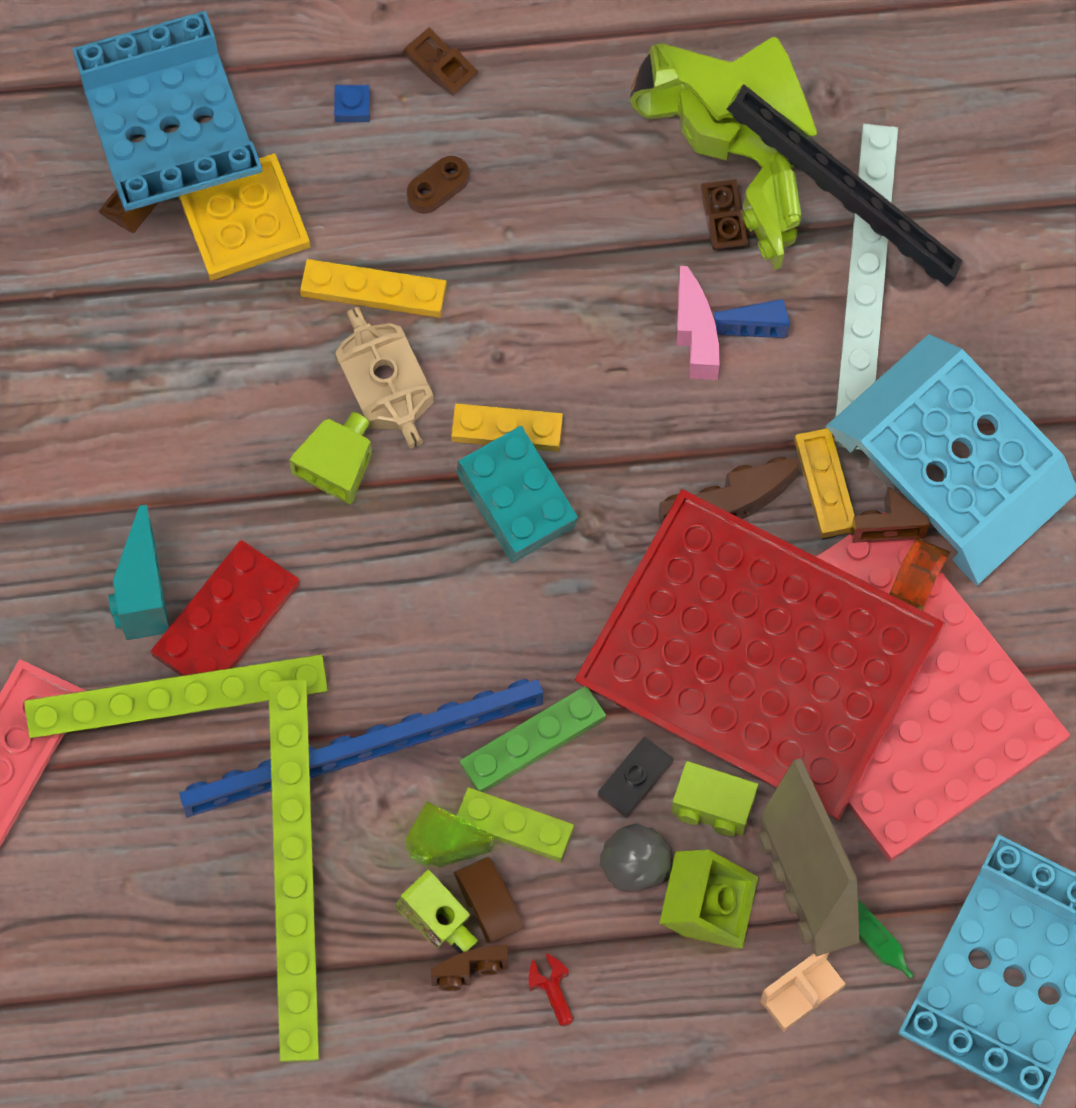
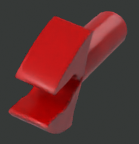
[528,954,574,1026]

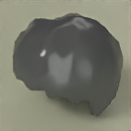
[600,823,672,892]

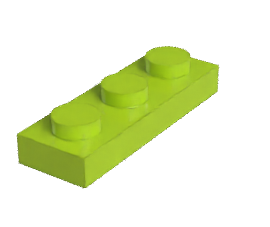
[455,787,574,863]

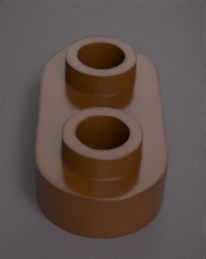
[407,156,469,214]

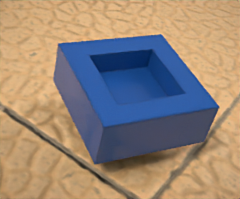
[334,85,370,122]

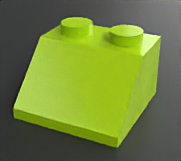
[659,849,758,949]

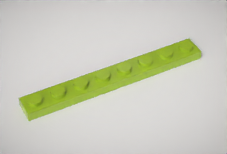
[24,654,328,738]

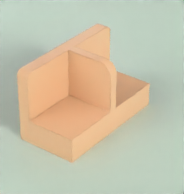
[760,953,845,1032]

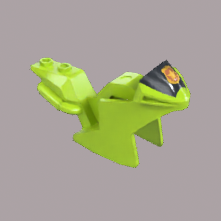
[630,37,817,270]

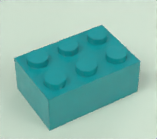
[456,426,578,563]

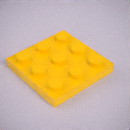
[178,153,311,281]

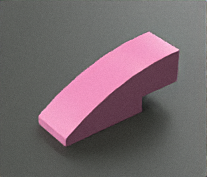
[676,266,720,380]

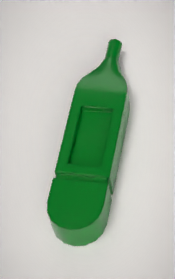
[858,899,915,979]

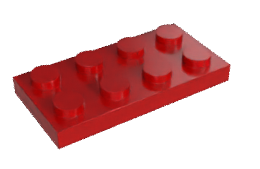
[151,539,300,676]

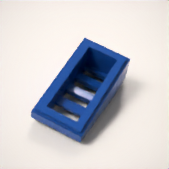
[713,299,790,338]

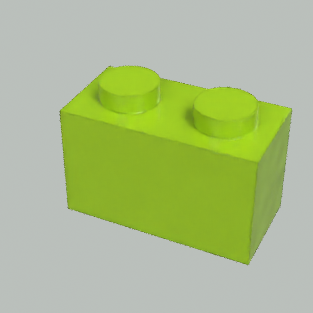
[671,761,758,836]

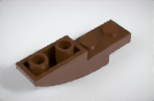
[658,457,799,524]

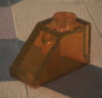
[889,537,951,611]

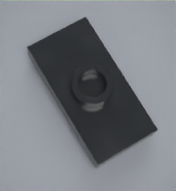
[597,736,674,818]

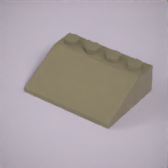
[757,758,859,957]

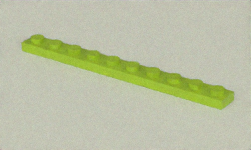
[269,680,319,1063]

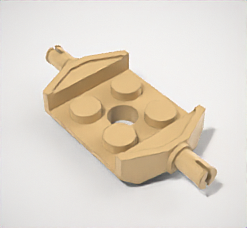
[335,307,434,449]

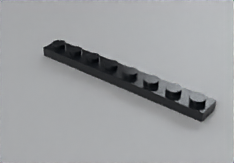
[726,84,962,287]

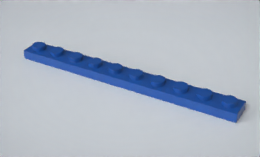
[179,679,543,818]

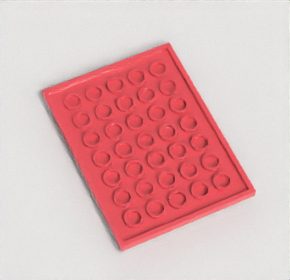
[816,512,1071,862]

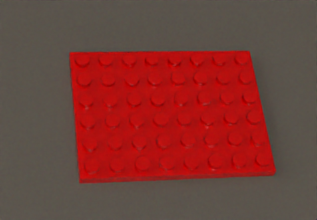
[574,489,945,821]

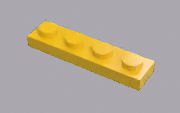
[300,259,447,318]

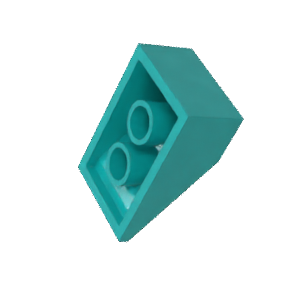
[108,505,169,641]

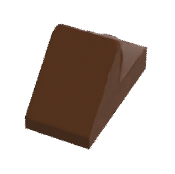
[851,487,929,543]

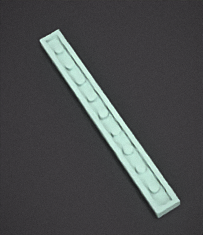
[833,124,898,450]

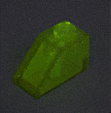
[405,801,494,868]

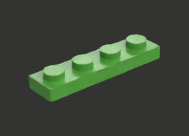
[460,686,606,793]

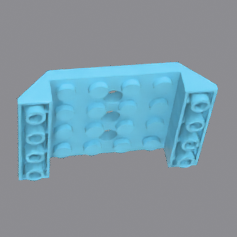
[826,334,1076,586]
[898,834,1076,1107]

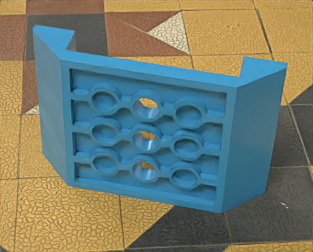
[72,11,263,212]

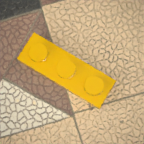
[451,403,563,452]
[794,428,855,539]

